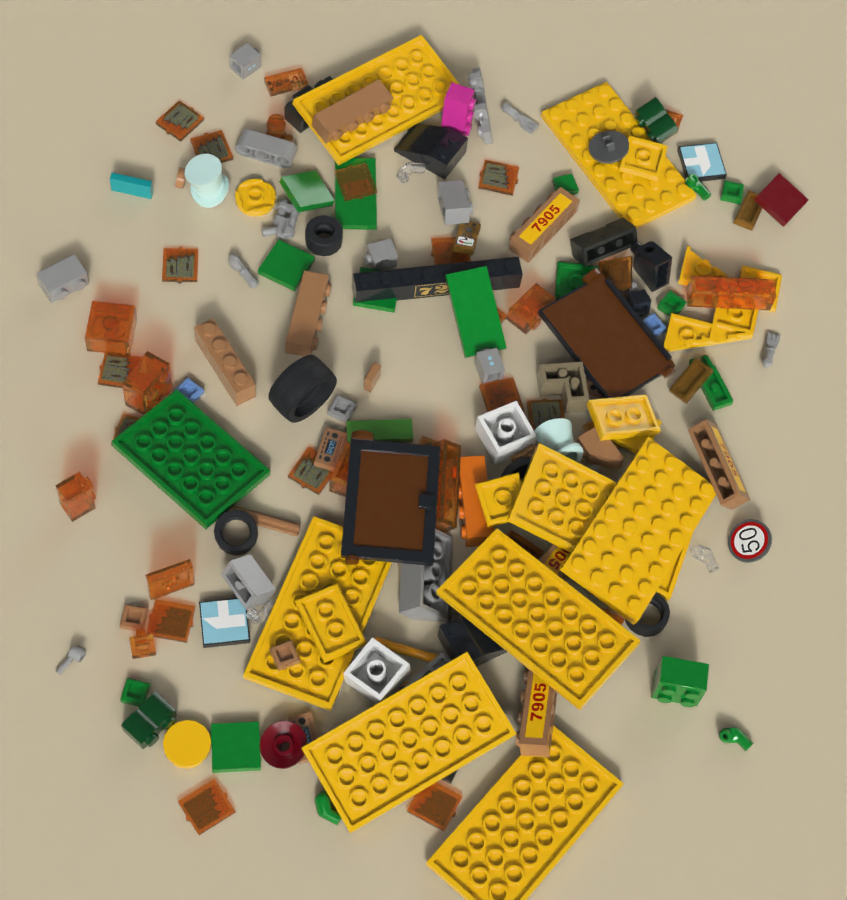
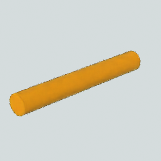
[375,637,438,662]

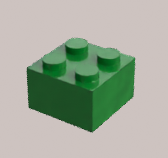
[651,656,709,707]

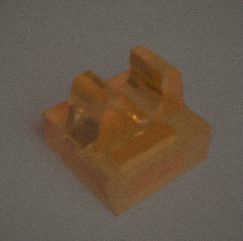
[129,628,156,659]

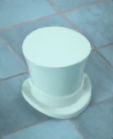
[185,154,230,208]
[534,418,583,463]

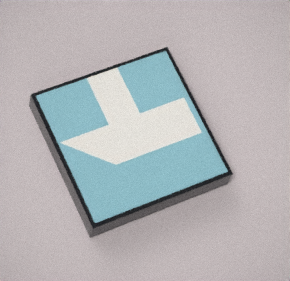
[678,143,727,182]
[199,598,250,648]

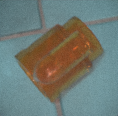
[266,114,293,143]

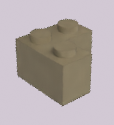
[537,362,589,413]

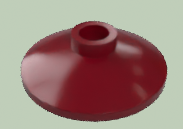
[260,721,307,769]

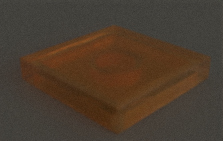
[145,559,195,600]

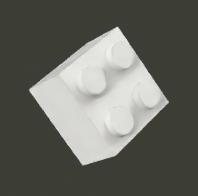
[475,401,537,464]
[343,638,411,704]

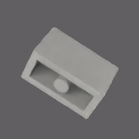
[438,180,473,225]
[36,254,89,303]
[221,554,276,610]

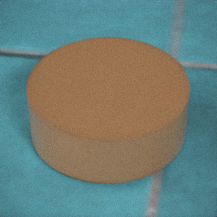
[175,167,186,189]

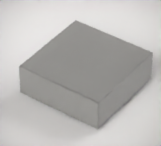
[327,394,357,423]

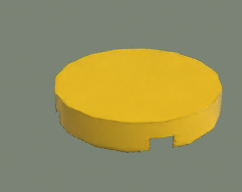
[235,179,276,216]
[163,720,211,769]

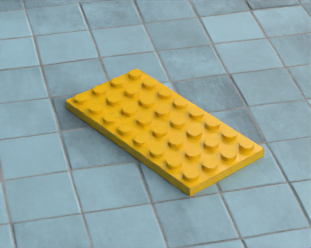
[292,35,460,166]
[541,82,697,228]
[560,437,716,625]
[507,443,694,601]
[243,516,393,711]
[436,528,641,710]
[302,652,516,834]
[426,726,624,900]

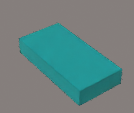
[110,173,153,199]

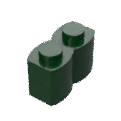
[634,97,678,144]
[121,692,177,749]

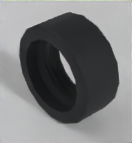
[214,510,258,556]
[625,593,670,637]

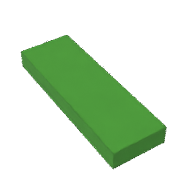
[346,419,413,444]

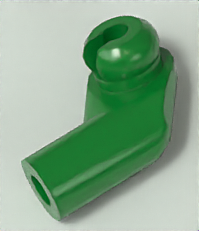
[685,174,711,201]
[719,728,754,751]
[314,791,341,825]

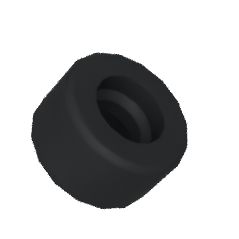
[305,215,343,256]

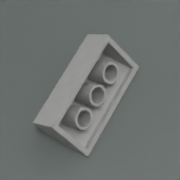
[399,529,453,622]

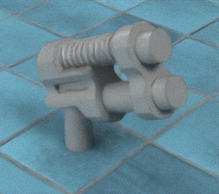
[261,199,300,240]

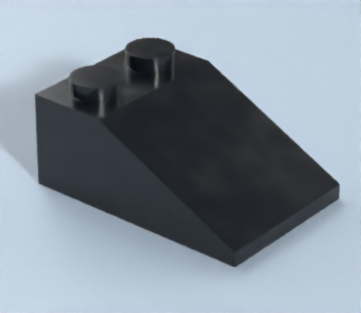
[394,123,468,180]
[437,615,507,667]

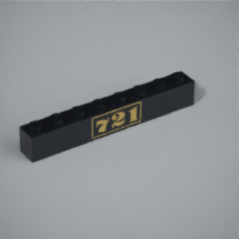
[352,257,523,305]

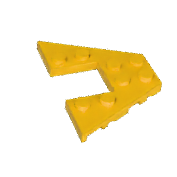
[663,246,761,352]

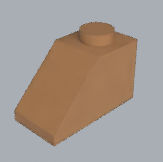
[576,427,624,469]

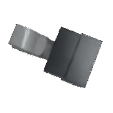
[625,281,651,316]

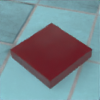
[754,173,809,227]

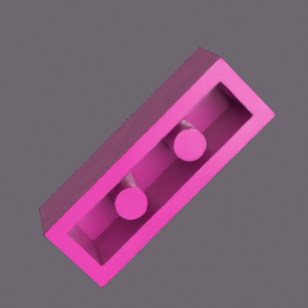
[441,82,476,136]

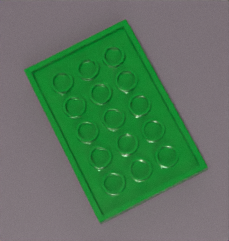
[111,389,271,529]

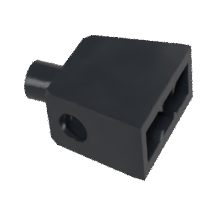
[630,241,672,292]

